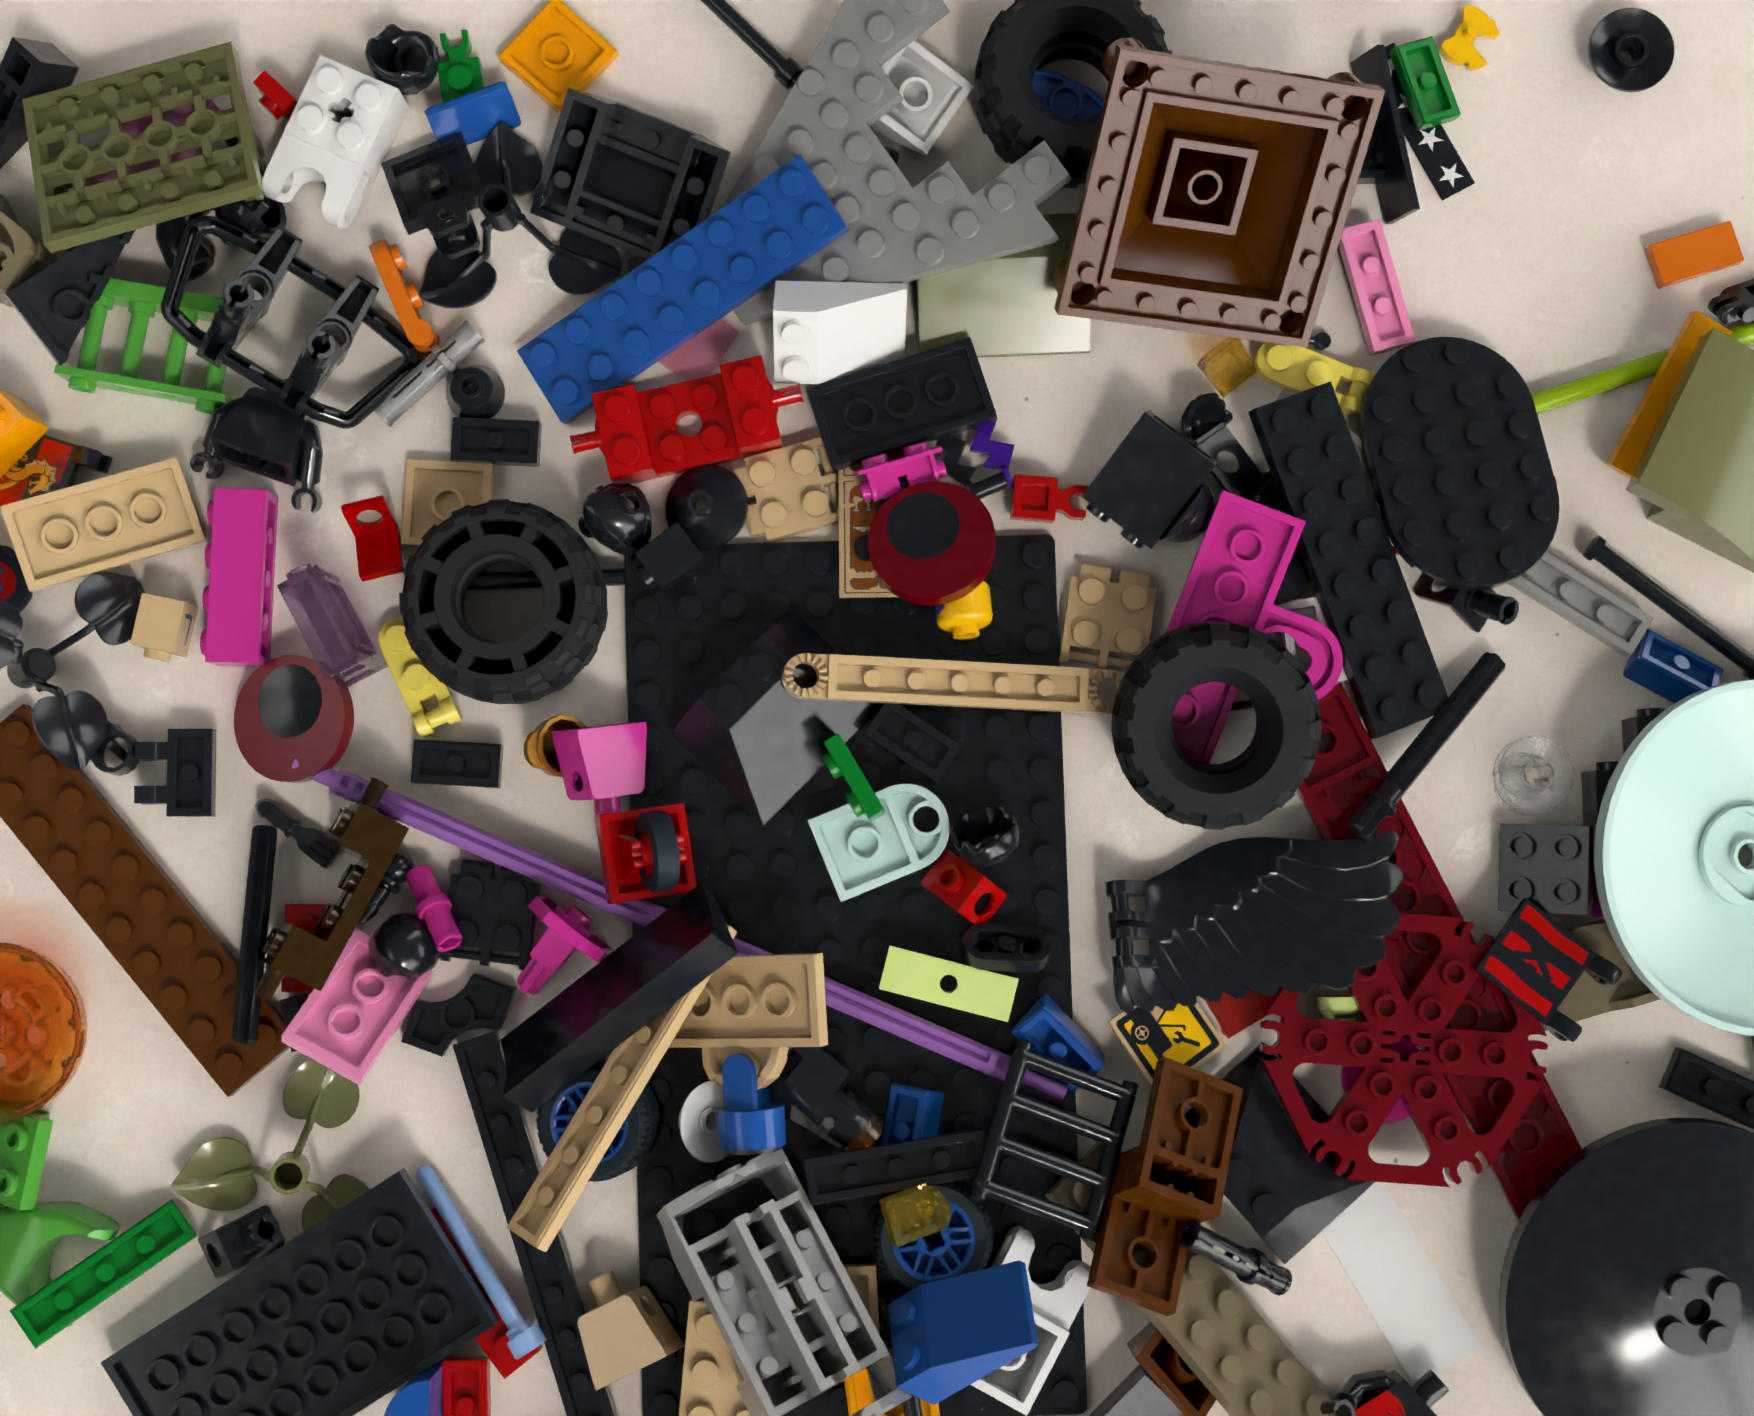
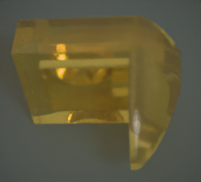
[879,1184,952,1247]

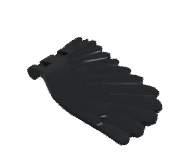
[1105,830,1404,1014]

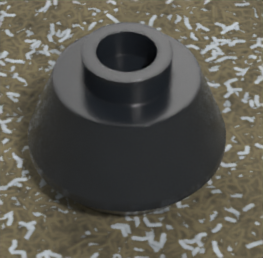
[446,364,505,419]

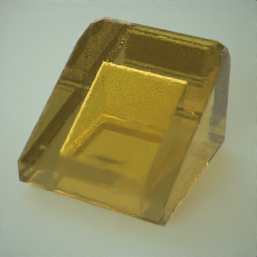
[1197,337,1257,398]

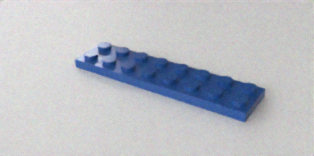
[517,154,850,424]

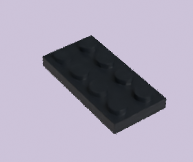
[806,337,997,472]

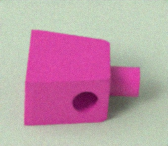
[552,722,647,816]

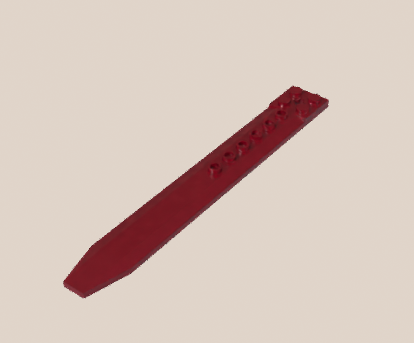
[1296,682,1582,1222]

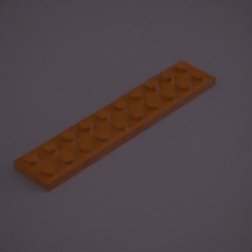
[0,704,290,1097]

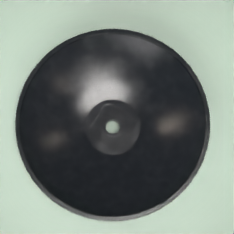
[1499,1117,1754,1416]

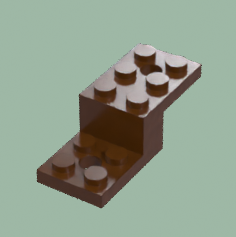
[1087,1057,1243,1316]

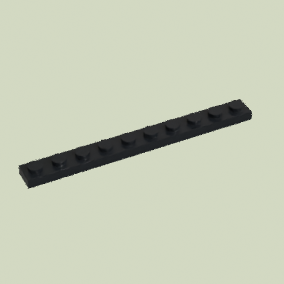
[453,1030,617,1416]

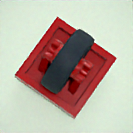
[595,803,697,904]

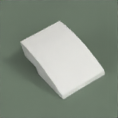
[870,40,974,156]

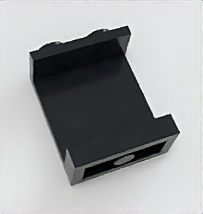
[1081,410,1219,549]

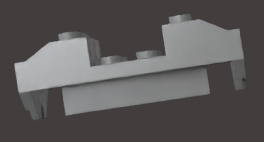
[657,1149,912,1416]

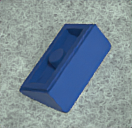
[424,81,521,145]
[1623,629,1723,704]
[1012,994,1104,1094]
[880,1082,944,1145]

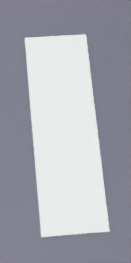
[1321,1182,1482,1384]

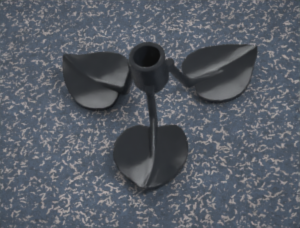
[419,122,622,309]
[0,572,145,771]

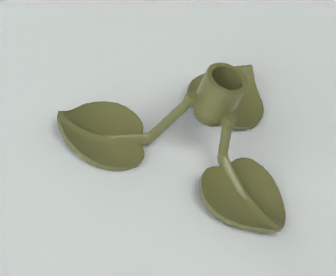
[172,1058,370,1231]

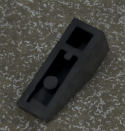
[0,37,79,169]

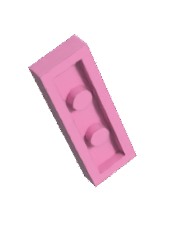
[1338,219,1416,356]

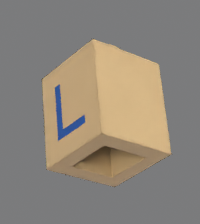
[130,593,198,662]

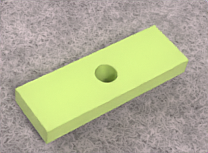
[879,945,1019,1022]

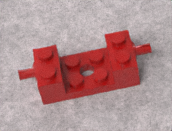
[570,355,804,484]

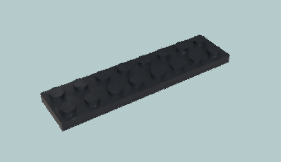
[1248,381,1449,739]

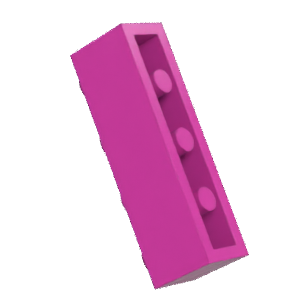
[200,488,278,667]

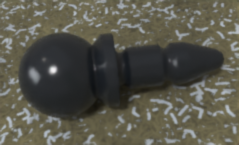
[358,850,414,925]

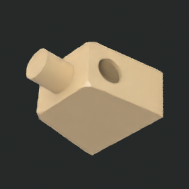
[577,1270,685,1391]

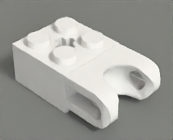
[262,55,409,229]
[970,1226,1091,1416]

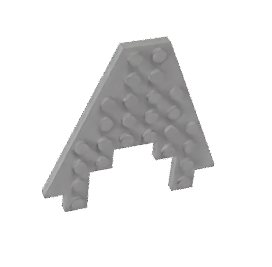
[722,0,1072,325]

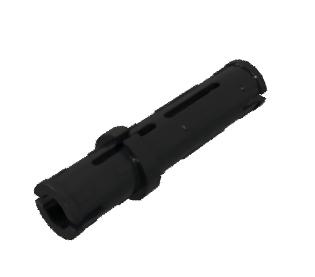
[1178,1220,1292,1296]

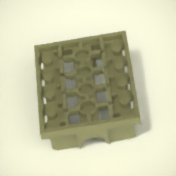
[22,42,267,253]

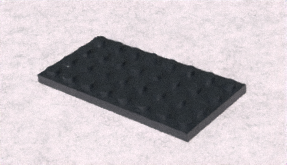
[101,1168,499,1416]

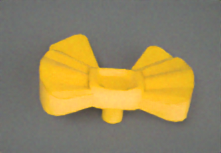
[1438,5,1499,71]

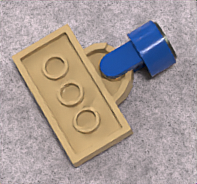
[668,953,828,1155]

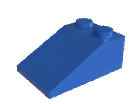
[888,1260,1038,1405]

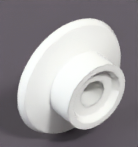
[678,1080,729,1163]

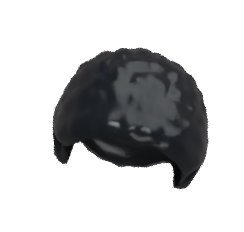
[365,24,440,96]

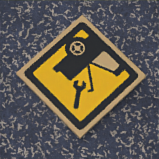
[1107,1003,1227,1087]

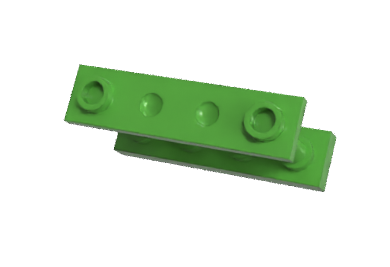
[54,278,255,415]

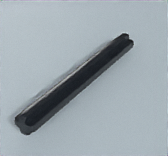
[231,825,277,1045]

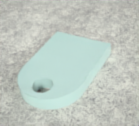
[808,784,950,902]

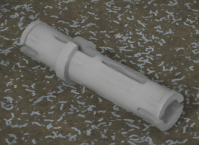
[375,320,486,427]

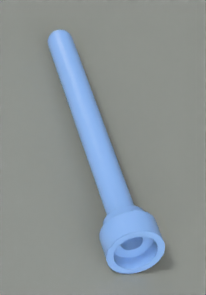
[416,1165,547,1360]

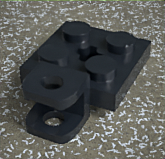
[381,132,483,260]

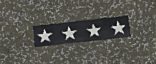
[1385,43,1475,201]

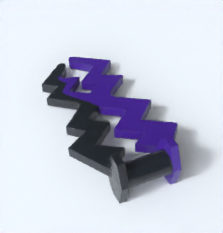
[936,418,1015,499]

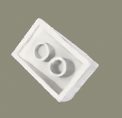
[773,280,907,384]

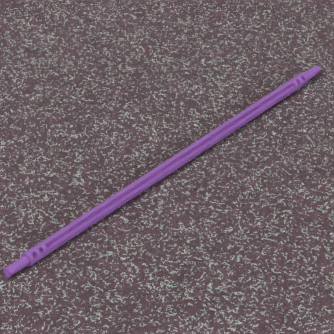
[292,759,1068,1102]

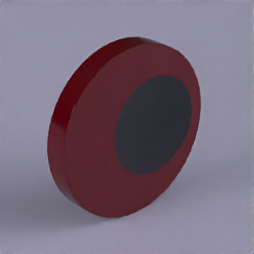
[868,482,997,605]
[234,655,354,783]

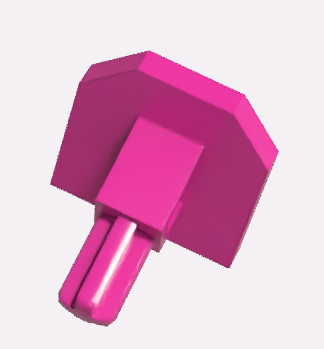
[517,896,613,996]

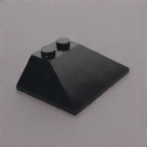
[530,88,731,260]
[671,610,884,826]
[1184,1042,1375,1265]

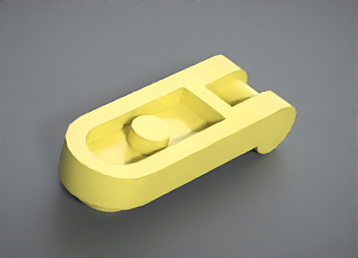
[1253,342,1375,418]
[378,618,463,738]

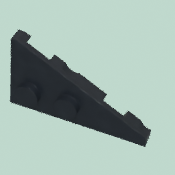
[3,230,135,365]

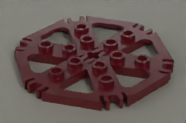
[1259,913,1548,1187]

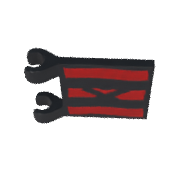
[1473,898,1622,1042]

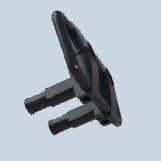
[161,216,421,429]

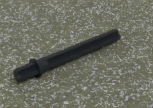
[1347,652,1506,839]

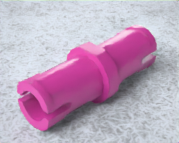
[406,864,462,952]

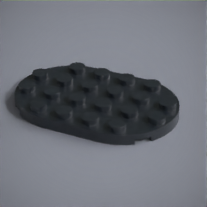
[1360,337,1560,590]

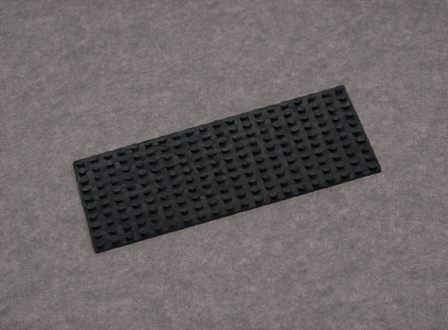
[625,535,1087,1416]

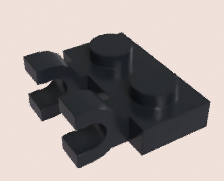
[134,729,216,817]

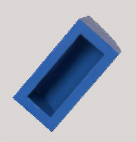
[384,1360,443,1416]

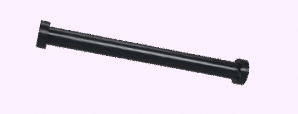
[1582,535,1754,680]

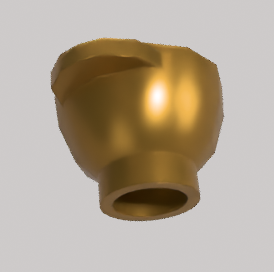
[524,714,586,777]

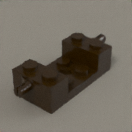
[253,777,409,1002]

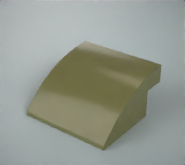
[1626,328,1754,573]

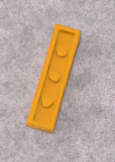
[1606,311,1733,479]

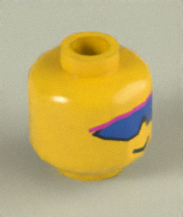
[935,581,993,640]

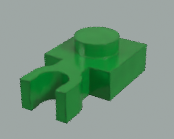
[438,29,485,102]

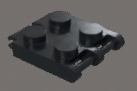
[440,859,541,970]

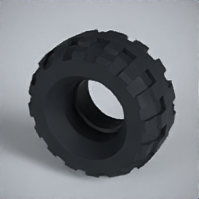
[974,0,1172,188]
[399,499,608,705]
[1111,621,1321,830]

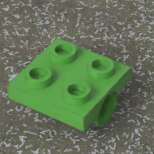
[0,1102,53,1210]

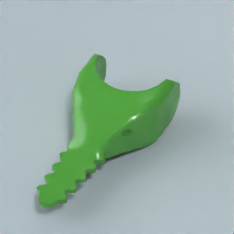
[0,1201,120,1327]

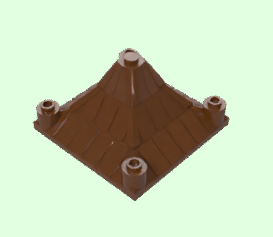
[1053,37,1385,348]

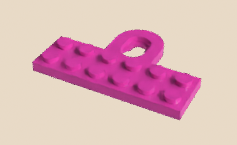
[1165,490,1343,764]

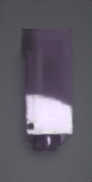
[277,564,388,687]

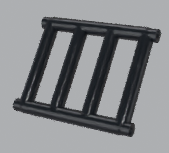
[970,1039,1139,1242]

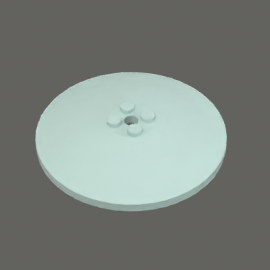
[1594,679,1754,1036]

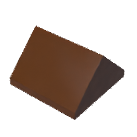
[1127,1322,1217,1416]

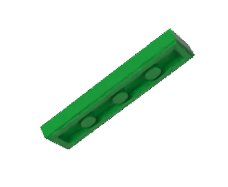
[9,1199,197,1349]

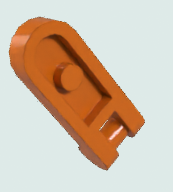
[369,239,441,355]

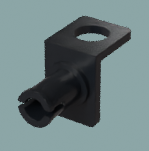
[1415,574,1519,632]
[198,1205,285,1278]

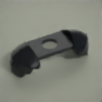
[1181,393,1282,510]

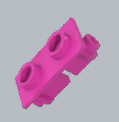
[853,441,947,503]

